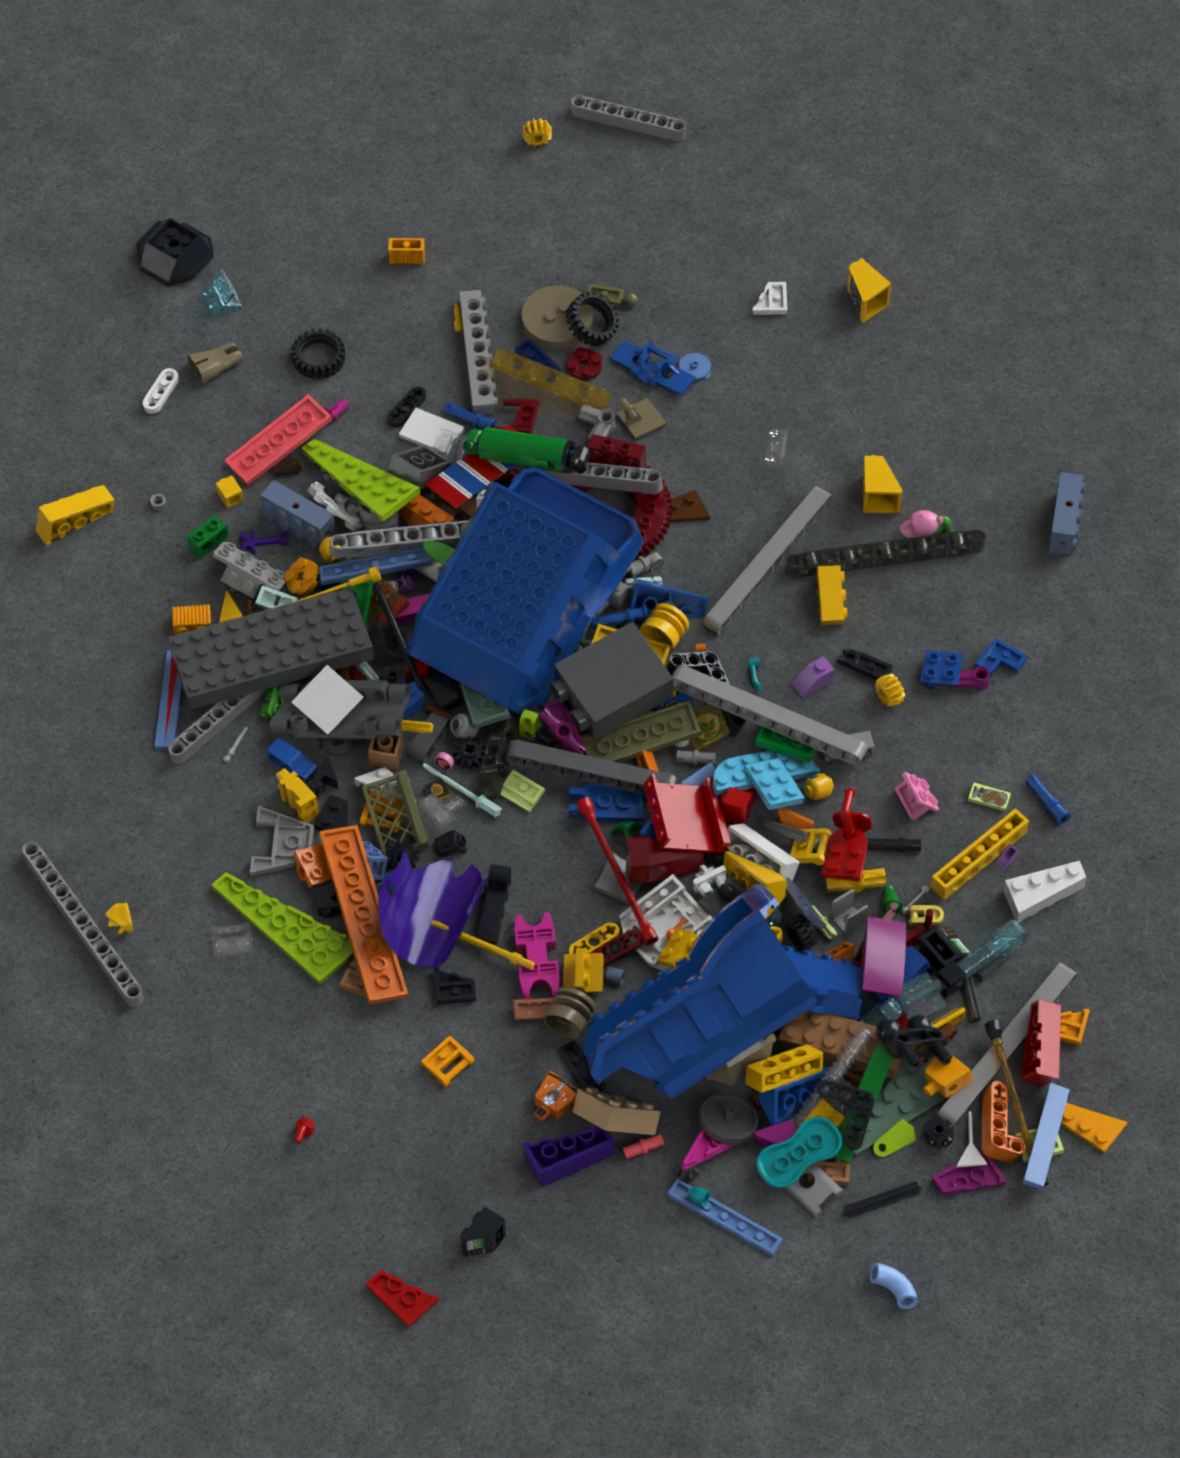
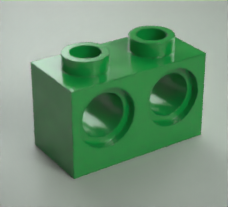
[187,515,229,559]

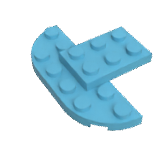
[712,750,820,810]

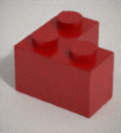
[720,787,757,825]

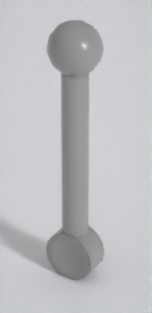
[901,885,929,915]

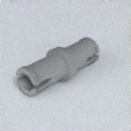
[676,750,716,765]

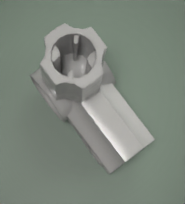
[579,405,616,441]

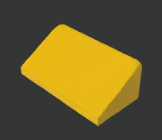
[931,1007,966,1030]

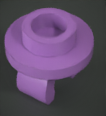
[395,573,415,593]

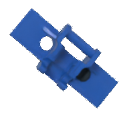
[610,341,696,396]

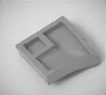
[595,853,642,903]

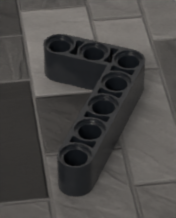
[665,651,746,737]

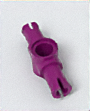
[538,708,587,754]

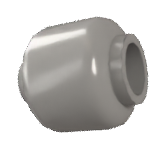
[450,713,479,740]

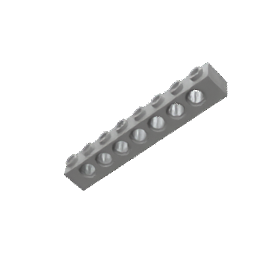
[459,290,498,415]

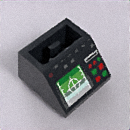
[918,927,974,972]
[460,1206,506,1257]

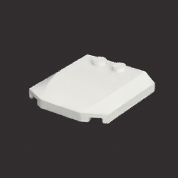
[619,874,712,971]

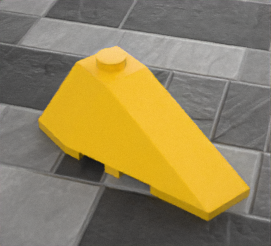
[724,851,787,919]

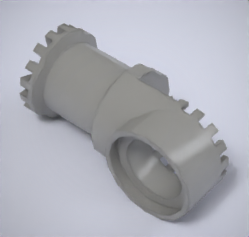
[627,552,664,579]

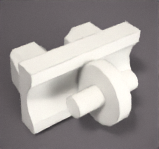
[693,864,727,898]

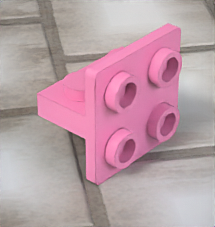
[894,772,939,820]

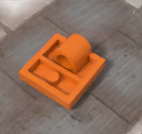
[293,844,332,888]

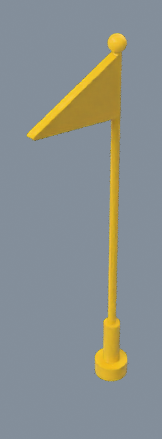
[219,566,382,623]

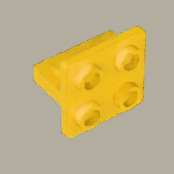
[563,948,604,993]

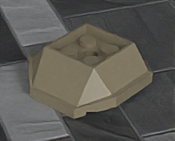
[704,1033,776,1086]

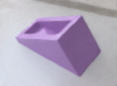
[995,844,1021,870]

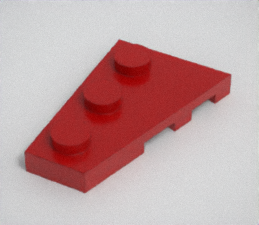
[366,1270,439,1328]

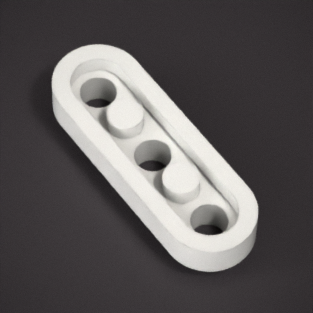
[143,368,179,414]

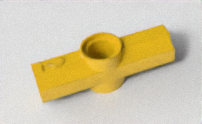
[826,868,886,893]

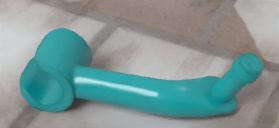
[748,657,763,691]

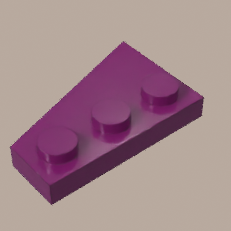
[932,1150,1007,1196]

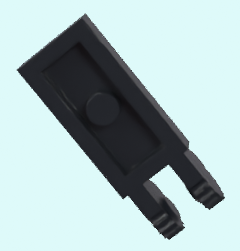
[837,648,893,680]

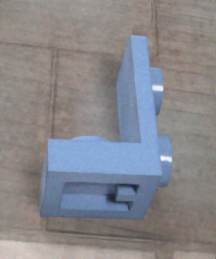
[362,841,388,880]

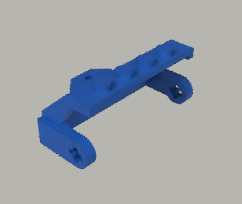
[783,946,865,1020]

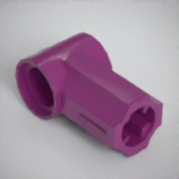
[952,666,990,690]

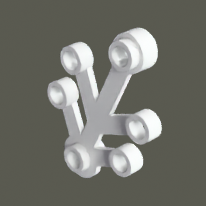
[307,482,362,531]

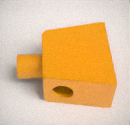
[922,1055,973,1098]

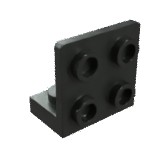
[698,875,748,918]

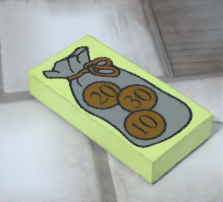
[968,783,1011,812]

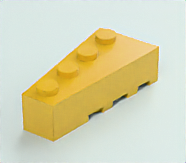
[36,485,115,546]

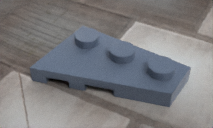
[785,877,826,930]

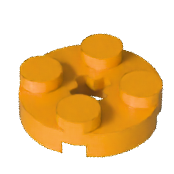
[284,557,319,596]

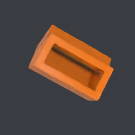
[636,750,659,772]

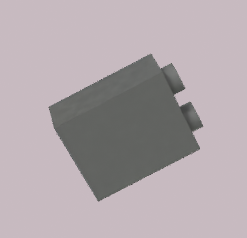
[549,622,674,740]

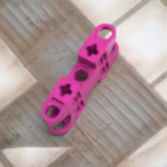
[514,912,560,999]

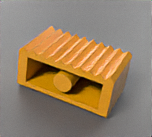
[388,238,425,265]
[172,604,211,635]

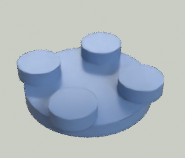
[679,353,711,380]

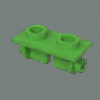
[259,685,281,720]

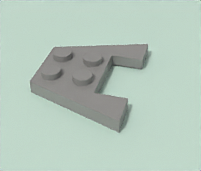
[250,806,315,877]

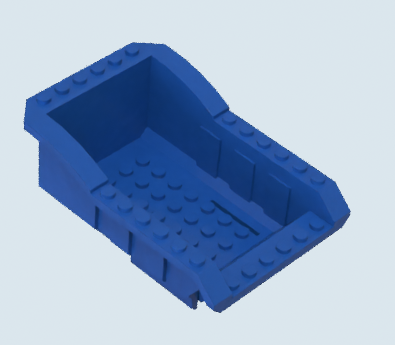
[582,884,818,1099]

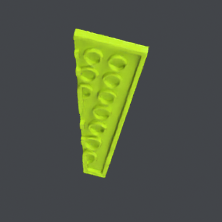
[302,439,421,522]
[211,872,354,985]

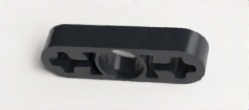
[387,386,426,428]

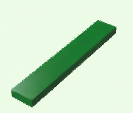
[833,1044,894,1164]

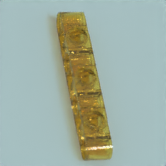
[490,348,612,410]

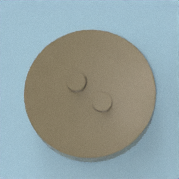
[522,285,593,350]

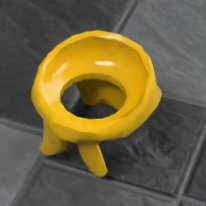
[105,903,133,935]

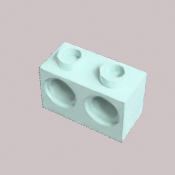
[255,586,298,610]

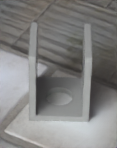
[831,889,869,935]

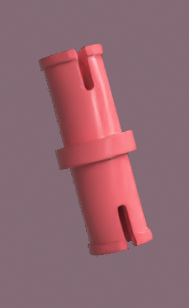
[622,1134,665,1160]

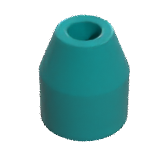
[688,1187,710,1207]

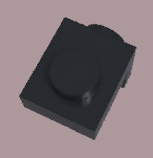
[434,829,467,857]

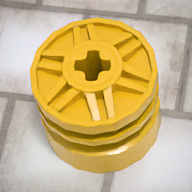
[639,603,689,653]

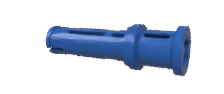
[443,402,497,430]
[591,605,649,630]
[1025,774,1071,825]

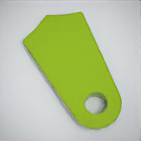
[873,1119,916,1157]

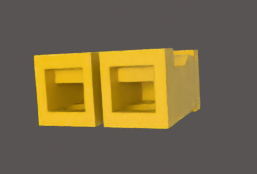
[276,768,319,823]

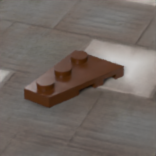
[671,490,710,522]

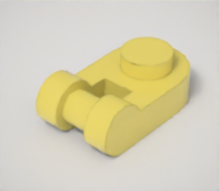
[908,905,944,927]

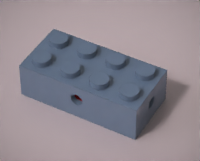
[1049,472,1085,555]
[260,480,336,548]

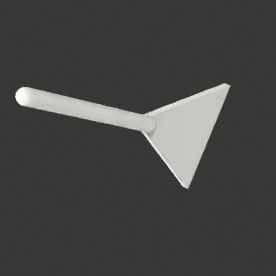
[956,1111,987,1167]

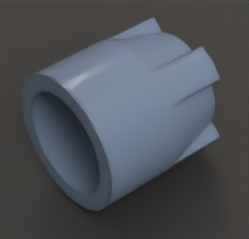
[605,967,625,986]

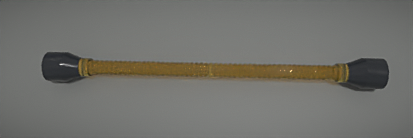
[984,1020,1049,1189]

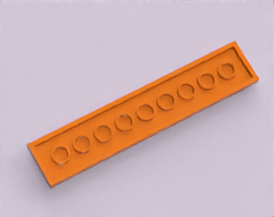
[319,825,408,1005]

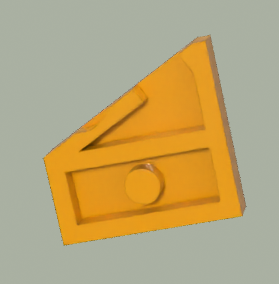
[1060,1009,1090,1046]

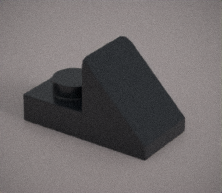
[308,757,339,797]

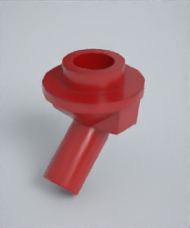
[293,1117,315,1144]

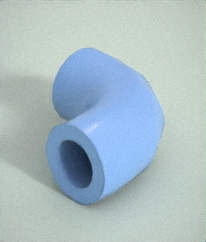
[870,1263,918,1309]

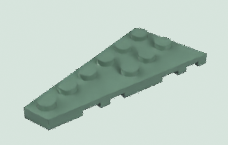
[854,1062,951,1157]

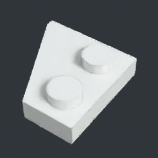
[753,282,787,315]
[354,766,401,800]

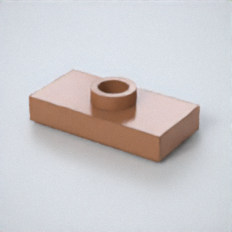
[513,998,553,1021]

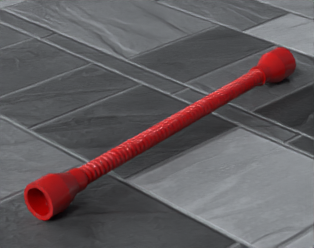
[576,797,659,946]

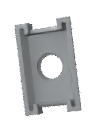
[785,1163,844,1218]

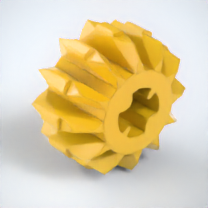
[523,118,552,147]
[875,674,905,707]

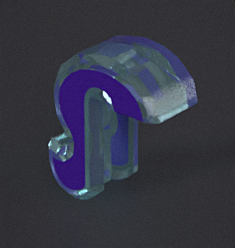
[858,996,903,1026]

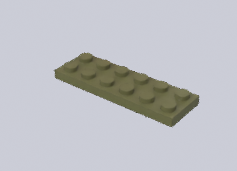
[580,700,702,763]

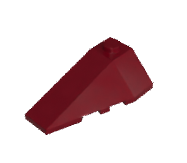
[625,837,704,883]

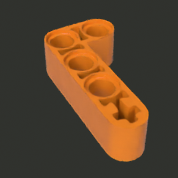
[981,1081,1026,1163]

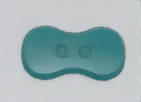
[756,1117,842,1188]

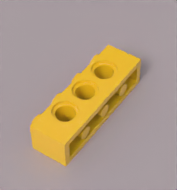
[745,1044,823,1093]

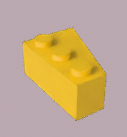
[815,565,847,625]

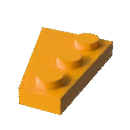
[1061,1103,1128,1153]

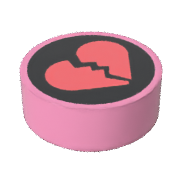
[434,752,454,770]

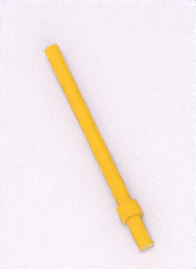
[431,920,535,970]

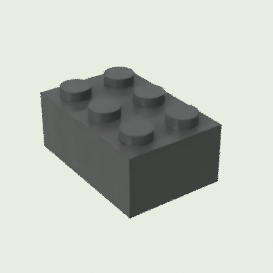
[387,445,452,489]

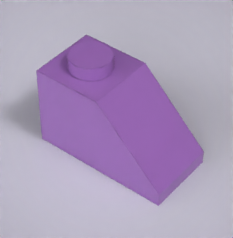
[791,656,834,698]

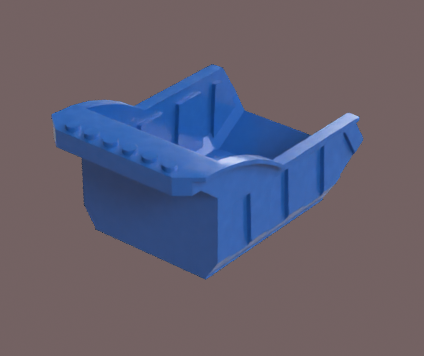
[405,468,644,716]

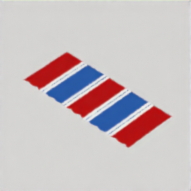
[425,425,518,508]

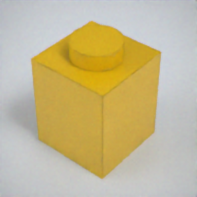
[216,475,244,508]

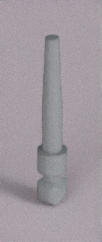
[223,727,248,764]

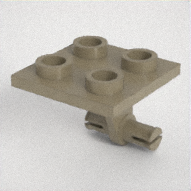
[617,398,667,440]

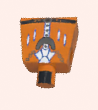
[534,1071,578,1122]

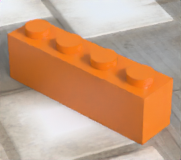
[398,495,455,536]

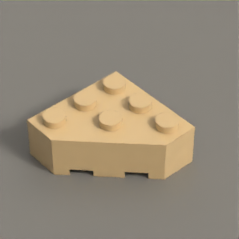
[572,1087,661,1135]

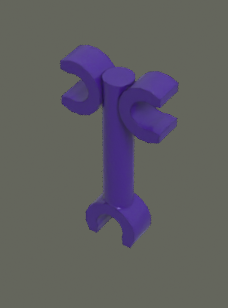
[240,530,289,554]

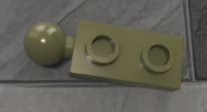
[587,284,638,308]

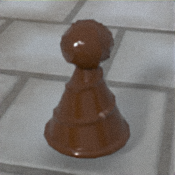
[243,597,257,616]

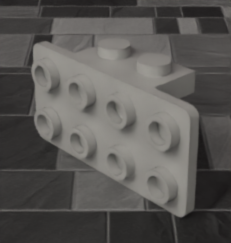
[212,542,286,598]

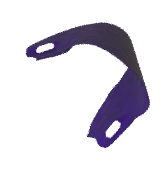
[379,852,490,968]

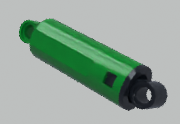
[462,427,591,474]

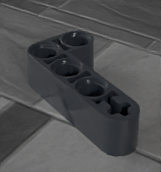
[477,864,511,945]

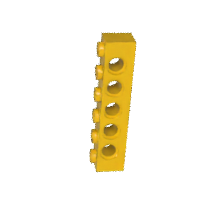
[930,808,1029,900]

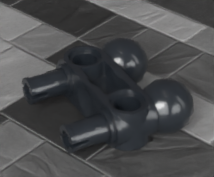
[876,1015,953,1070]

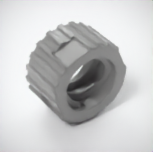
[150,494,167,511]

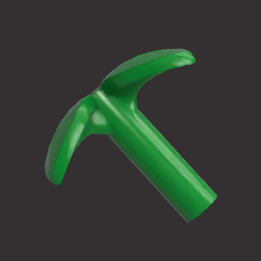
[610,821,643,851]

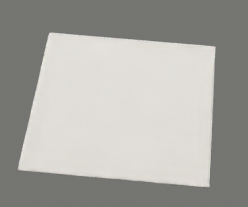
[292,665,363,734]

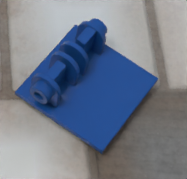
[920,651,963,690]

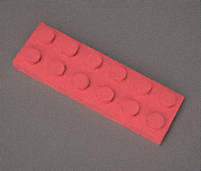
[224,394,332,486]

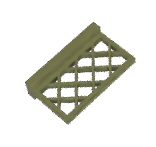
[362,770,430,858]

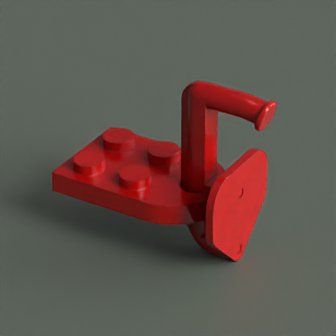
[821,787,872,881]

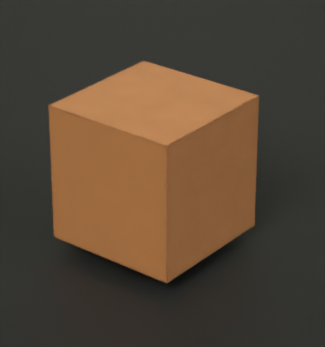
[368,732,404,771]

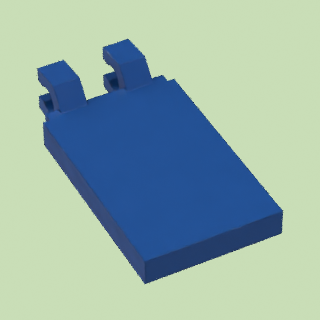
[568,783,643,822]

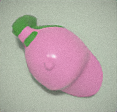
[900,510,953,539]

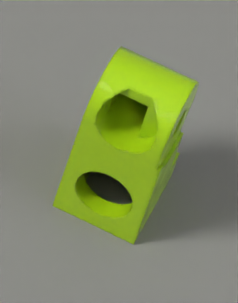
[519,709,542,740]

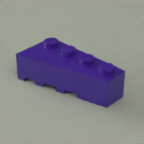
[522,1127,615,1187]

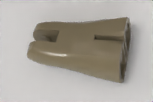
[187,343,244,384]

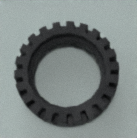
[566,291,620,346]
[292,328,345,379]

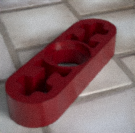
[591,930,643,968]

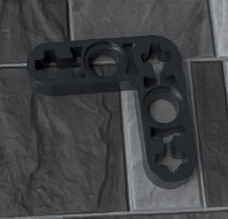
[817,1080,875,1150]

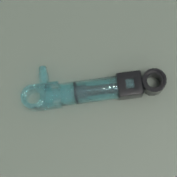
[922,919,1029,1003]

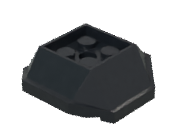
[136,218,214,287]

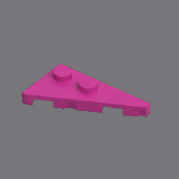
[681,1129,737,1170]

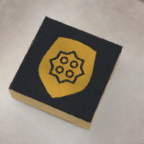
[424,779,450,803]

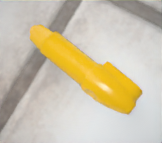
[454,304,463,332]

